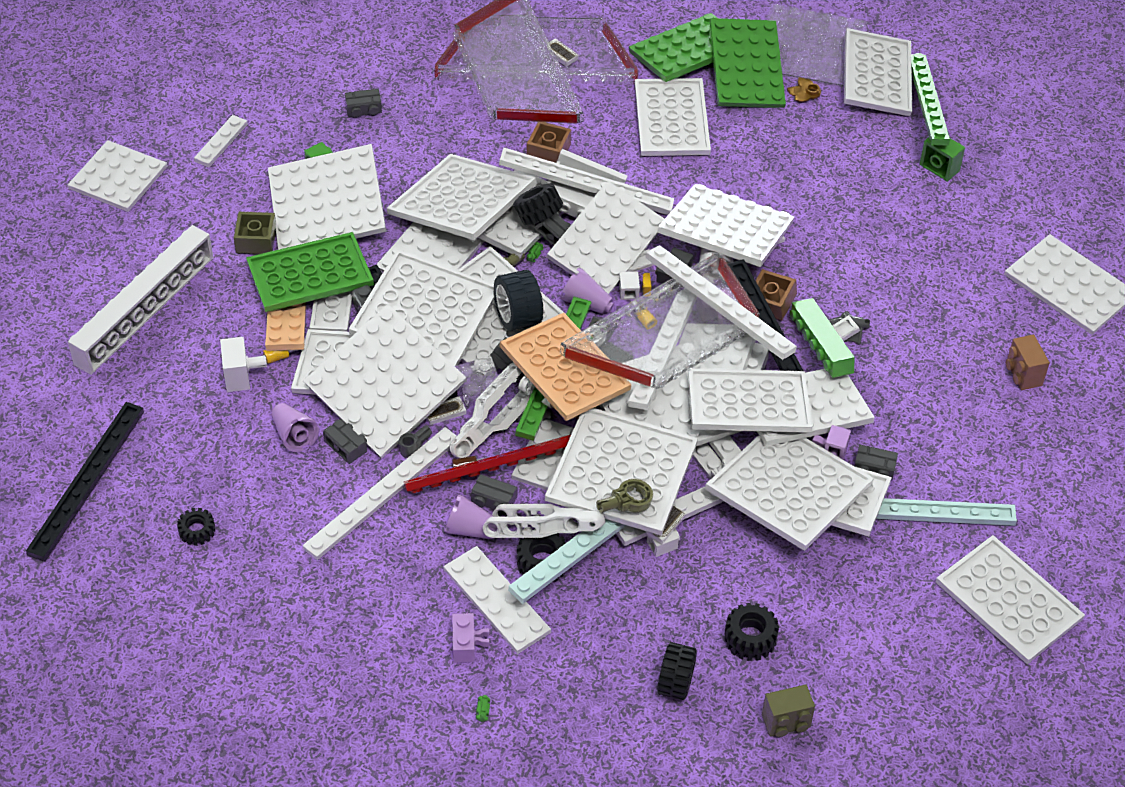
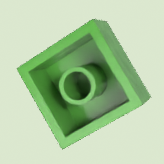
[919,137,965,182]

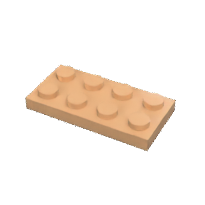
[265,302,306,351]

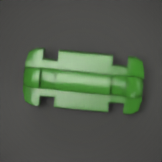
[526,242,543,263]
[476,695,491,722]

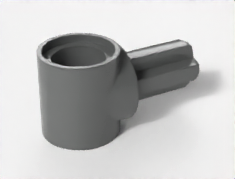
[399,426,432,458]

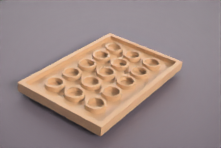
[500,313,631,421]

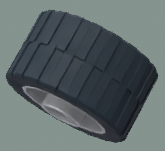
[494,269,544,331]

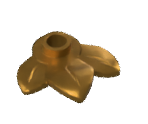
[787,77,821,102]

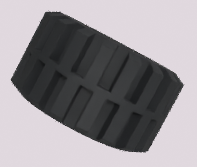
[513,183,563,225]
[517,533,566,584]
[724,603,779,661]
[657,642,697,700]

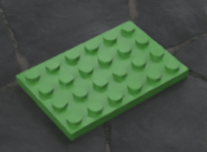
[629,13,717,82]
[709,18,786,108]
[246,232,374,312]

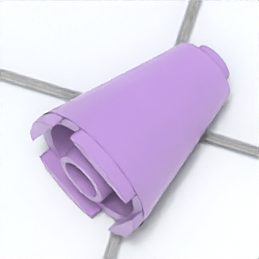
[560,267,614,314]
[271,403,319,452]
[444,494,498,540]

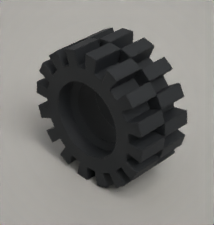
[177,508,216,546]

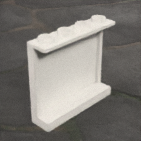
[547,149,627,218]

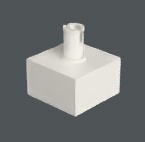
[220,337,267,392]

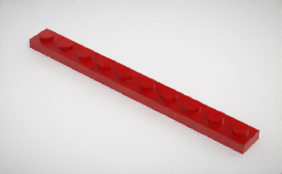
[403,434,572,493]

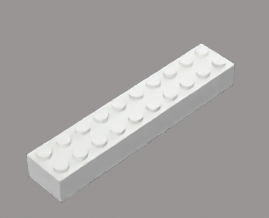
[68,225,213,375]

